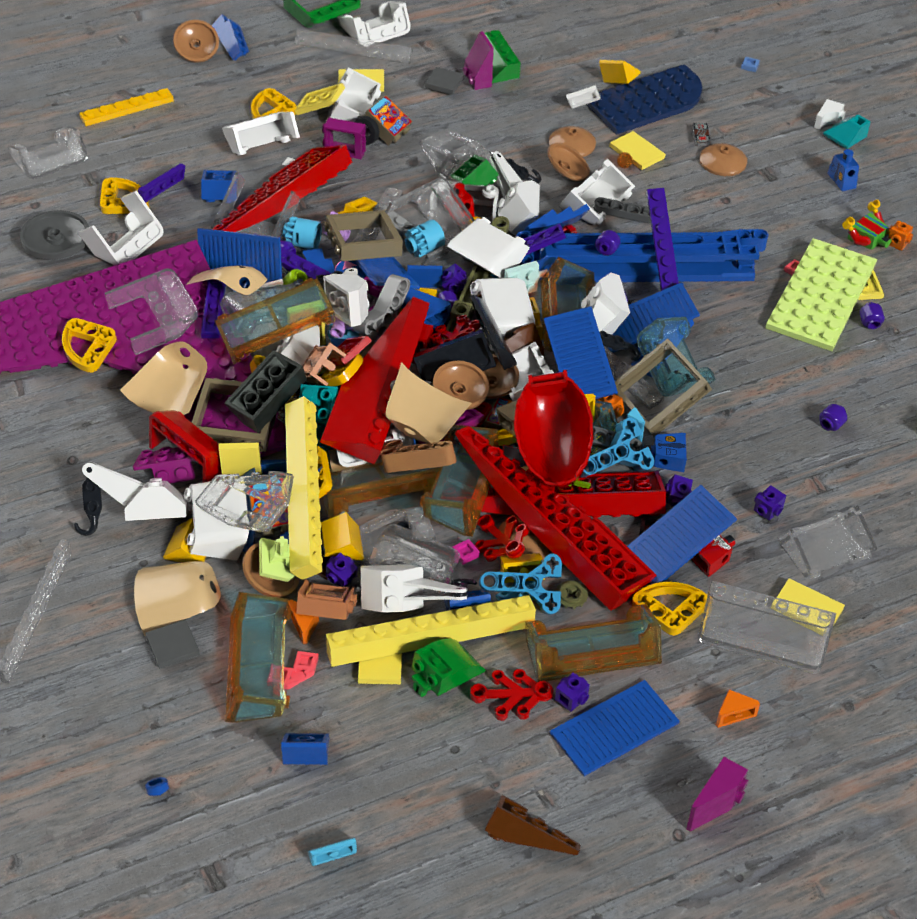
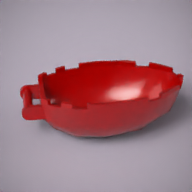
[514,369,593,489]

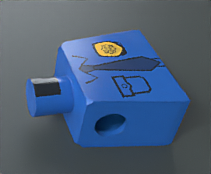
[828,149,859,191]
[643,433,687,472]

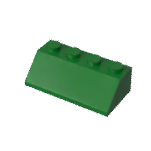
[471,30,521,83]
[450,154,499,186]

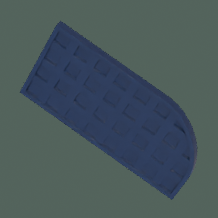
[586,64,702,135]

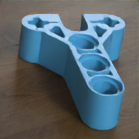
[580,418,654,477]
[479,554,562,615]

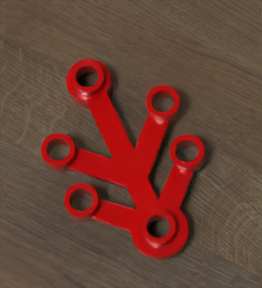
[430,315,481,345]
[475,514,529,562]
[470,669,554,721]

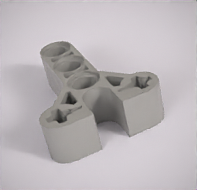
[353,274,410,342]

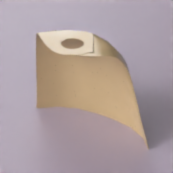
[186,266,267,295]
[120,341,207,415]
[386,362,472,443]
[134,561,221,636]

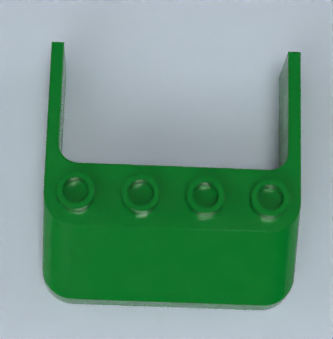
[283,0,361,28]

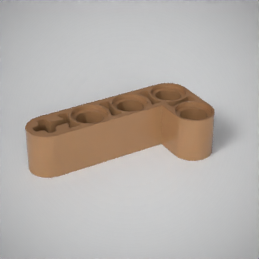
[380,440,457,473]

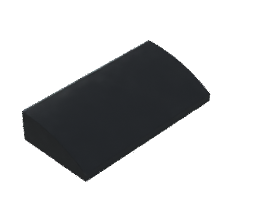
[470,295,517,370]
[413,329,496,382]

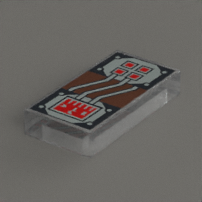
[692,123,711,147]

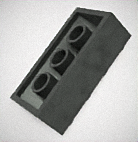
[225,350,307,433]

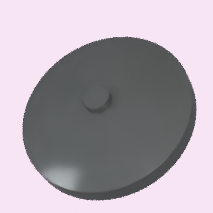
[20,210,89,260]

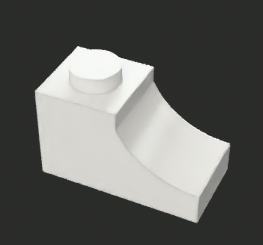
[814,99,845,130]

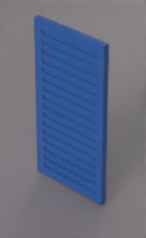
[197,228,282,283]
[354,257,420,289]
[608,282,700,354]
[543,306,618,399]
[627,485,737,585]
[550,680,680,776]

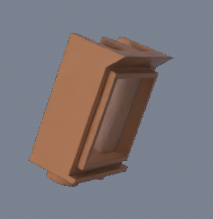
[302,343,346,386]
[296,579,357,620]

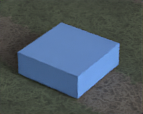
[741,57,760,72]

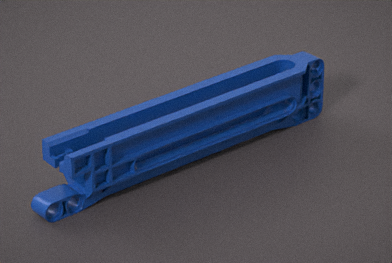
[516,229,768,283]

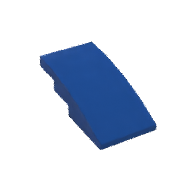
[523,204,590,231]

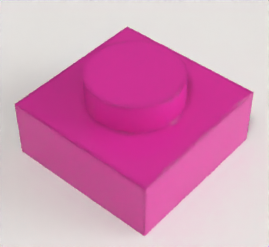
[452,539,480,565]

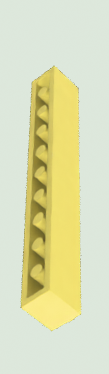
[285,396,323,580]
[326,595,536,667]

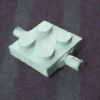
[504,261,549,294]

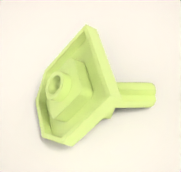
[259,536,295,582]

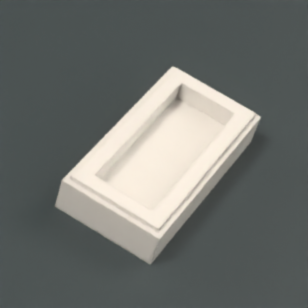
[566,85,601,109]

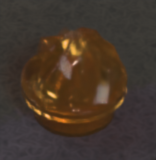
[617,152,633,168]

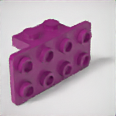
[133,446,195,483]

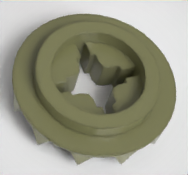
[555,581,588,609]

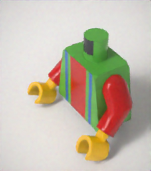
[842,199,891,249]

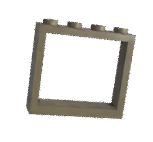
[324,210,403,261]
[615,338,712,437]
[192,378,277,452]

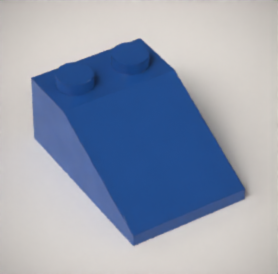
[201,170,236,202]

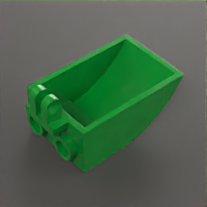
[411,638,486,697]

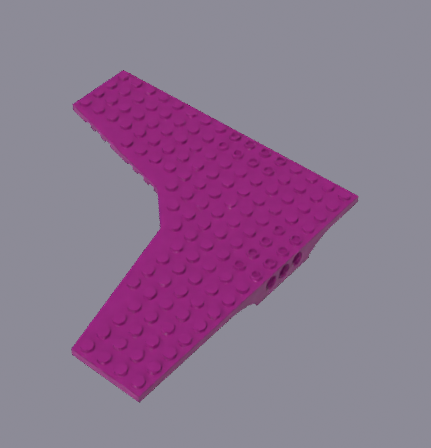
[0,240,286,458]

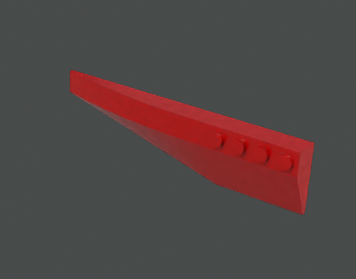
[212,145,353,232]
[320,296,430,464]
[455,426,657,611]
[428,471,666,518]

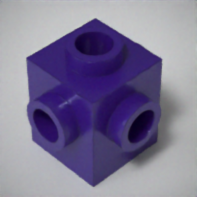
[442,263,467,294]
[664,474,693,507]
[754,485,787,520]
[326,552,358,587]
[555,672,590,712]

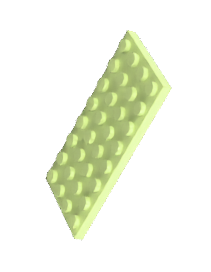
[766,238,877,352]

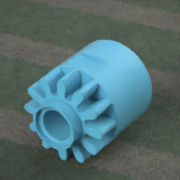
[283,216,322,250]
[404,219,445,257]

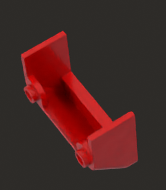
[149,410,222,483]

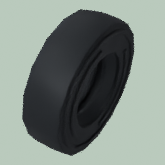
[353,116,379,145]

